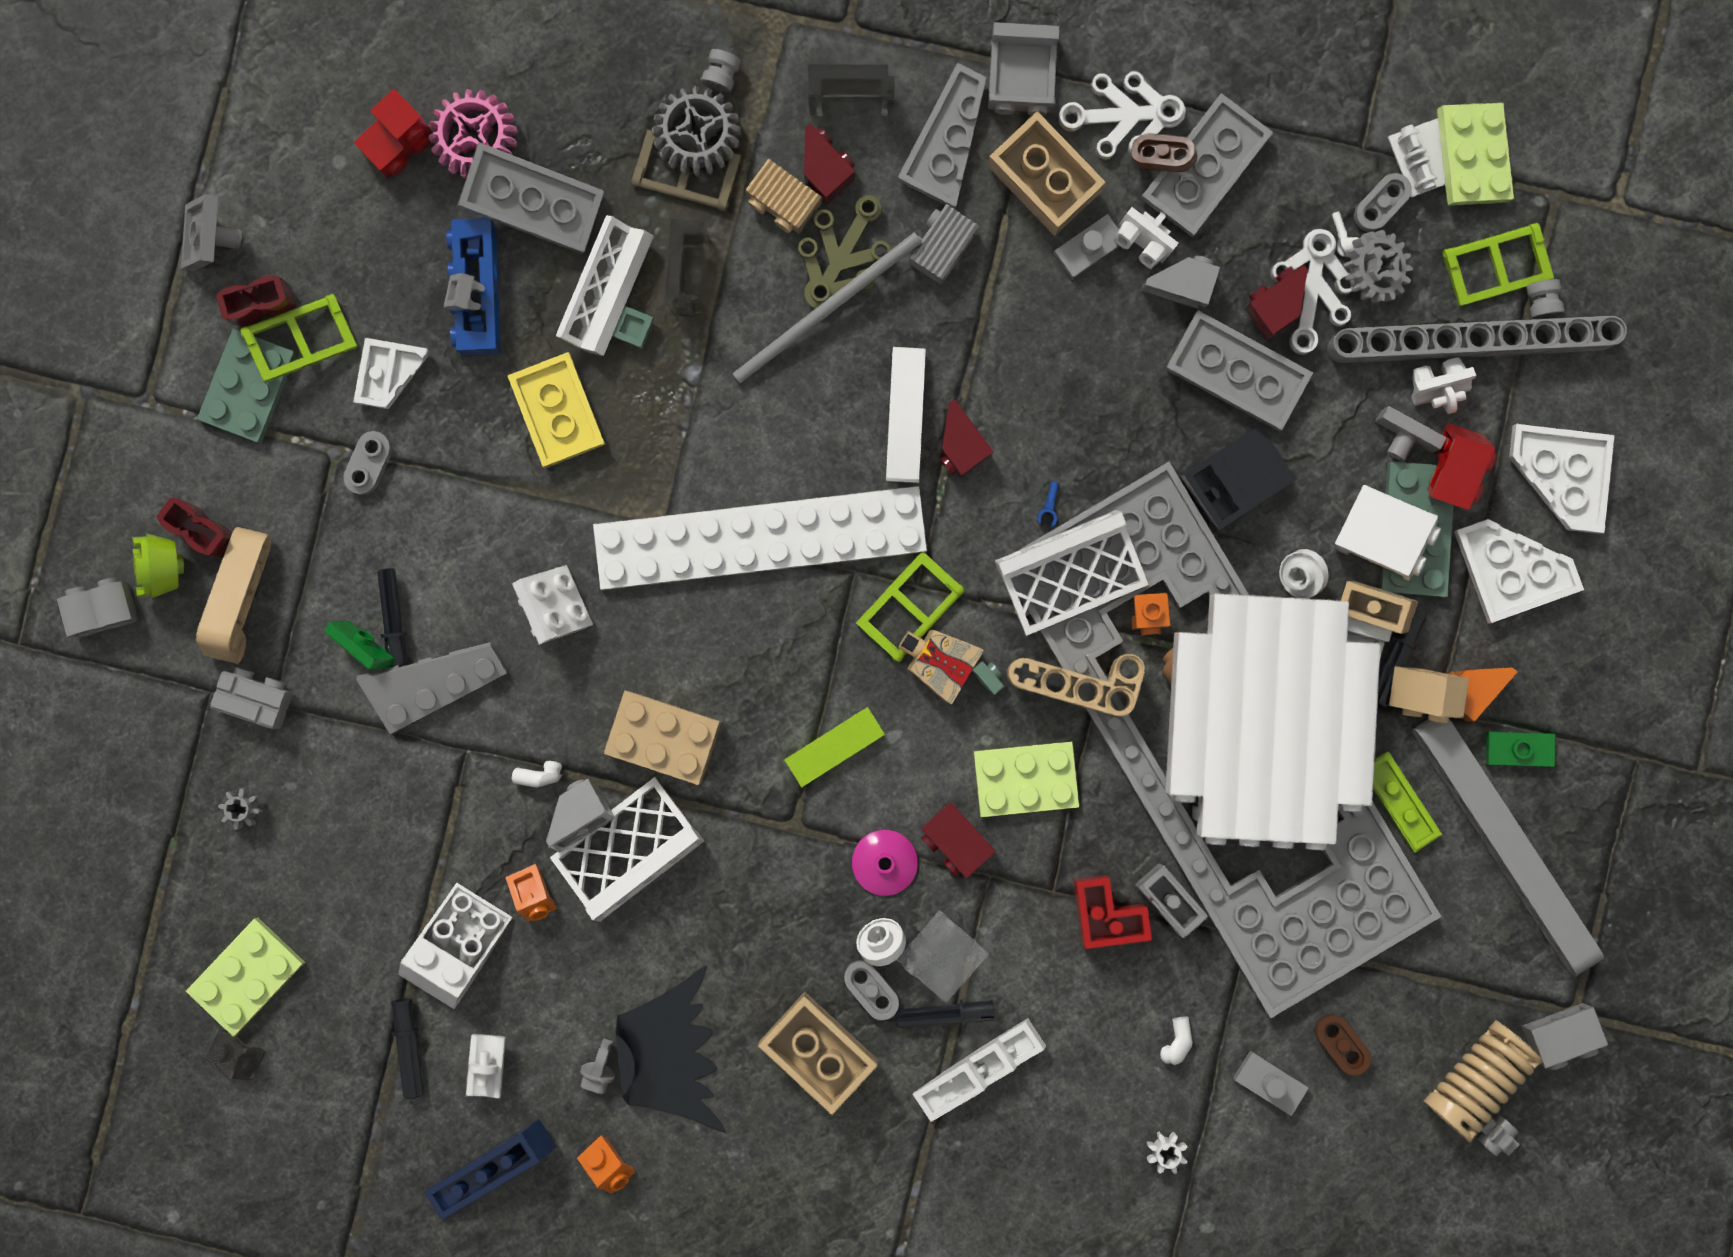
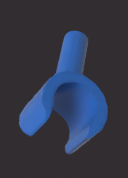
[1037,481,1059,527]

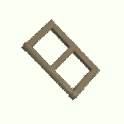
[631,129,741,212]

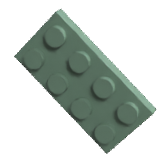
[1379,461,1453,598]

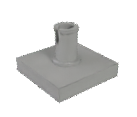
[181,194,242,271]

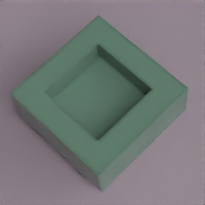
[612,306,654,349]
[971,661,1004,695]

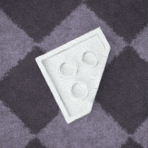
[1509,424,1614,534]
[1454,519,1584,624]

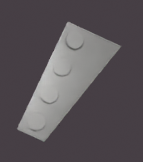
[898,63,986,210]
[356,642,507,734]

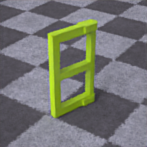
[1442,223,1554,307]
[240,294,357,383]
[856,552,965,663]

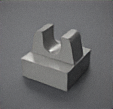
[443,273,485,311]

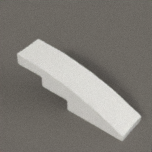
[886,347,926,483]
[913,1018,1046,1122]

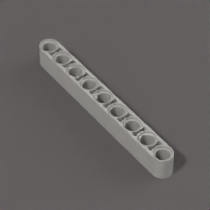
[1327,316,1627,363]
[1412,719,1604,977]

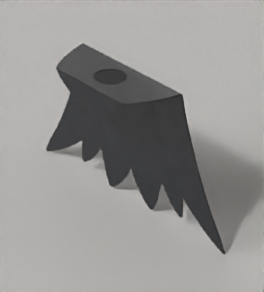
[615,966,726,1132]

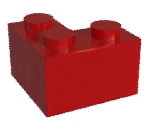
[353,89,433,179]
[1427,423,1497,510]
[1073,875,1152,949]

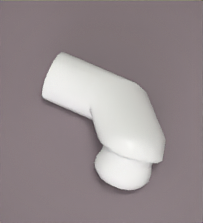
[512,761,562,788]
[1160,1016,1193,1065]

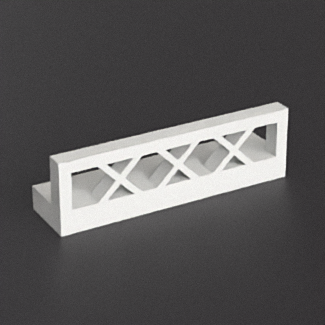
[556,215,654,356]

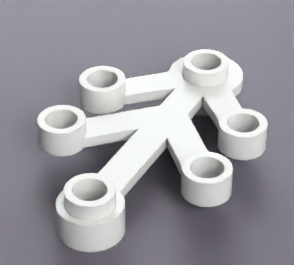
[1058,71,1185,160]
[1270,229,1355,355]

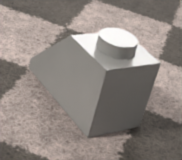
[1141,256,1220,310]
[546,779,615,853]

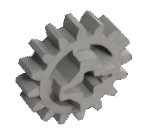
[1344,230,1413,303]

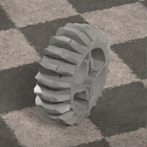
[652,86,741,176]

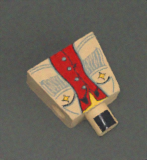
[899,630,984,704]

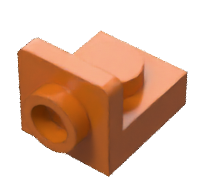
[505,864,557,921]

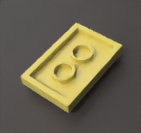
[508,352,606,468]

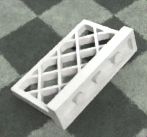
[995,510,1149,636]
[550,777,704,922]

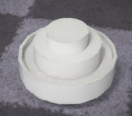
[1279,549,1329,599]
[856,918,906,966]

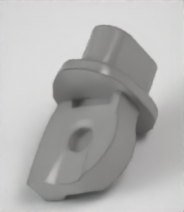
[580,1038,615,1094]

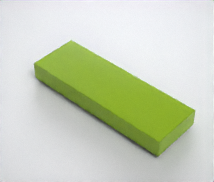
[784,707,885,787]
[1372,751,1442,852]

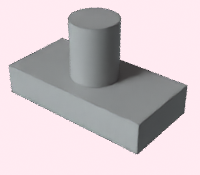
[1053,214,1120,280]
[1375,406,1446,462]
[1233,1051,1309,1116]

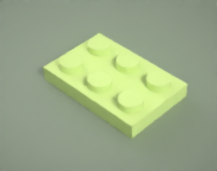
[1437,103,1514,205]
[973,741,1079,817]
[186,917,305,1037]

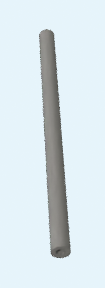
[733,232,922,384]

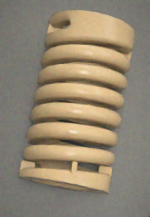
[1423,1020,1543,1143]

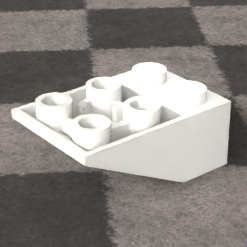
[398,883,512,1009]

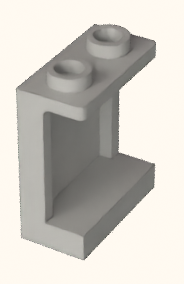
[988,22,1059,116]

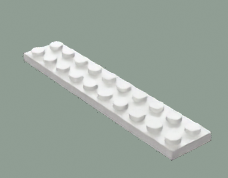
[593,486,927,590]

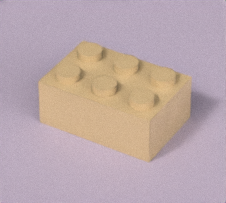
[987,111,1106,236]
[604,690,722,785]
[758,992,878,1115]

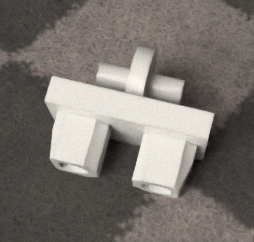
[1114,207,1178,269]
[1411,357,1476,414]
[466,1034,506,1098]

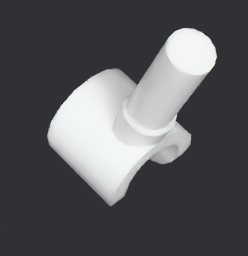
[1332,212,1358,257]

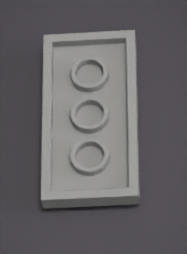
[1141,93,1273,238]
[457,142,604,254]
[1165,310,1313,432]

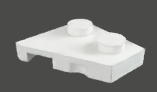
[353,338,430,409]

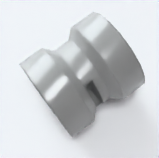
[700,49,741,93]
[1526,279,1565,319]

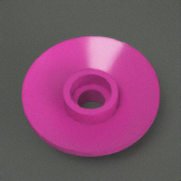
[852,830,918,896]

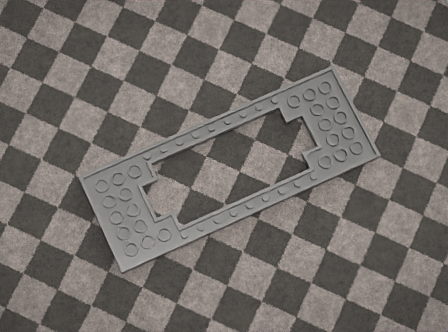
[1011,462,1441,1018]

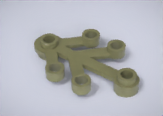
[798,195,891,309]

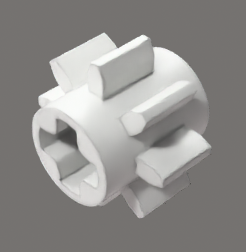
[1146,1132,1188,1174]

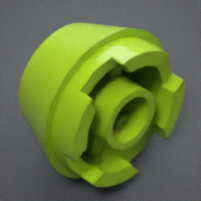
[132,533,184,599]

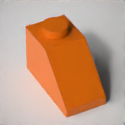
[1448,667,1518,722]

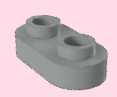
[1354,173,1412,232]
[344,431,392,495]
[844,960,899,1020]

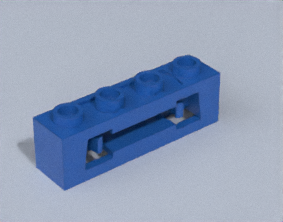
[446,218,501,356]

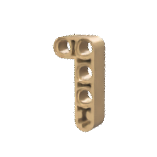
[196,527,271,664]
[1007,654,1145,716]

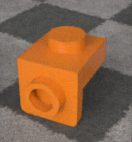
[1131,593,1170,636]
[577,1135,636,1194]

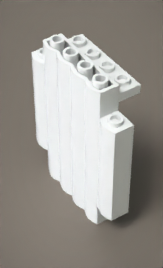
[1166,594,1380,850]

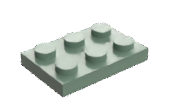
[197,328,297,444]

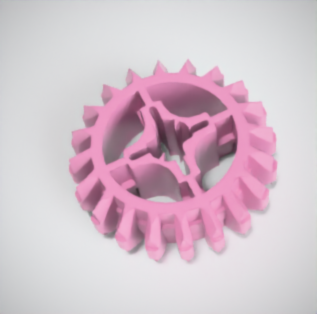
[428,89,518,178]

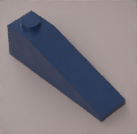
[424,1119,557,1220]

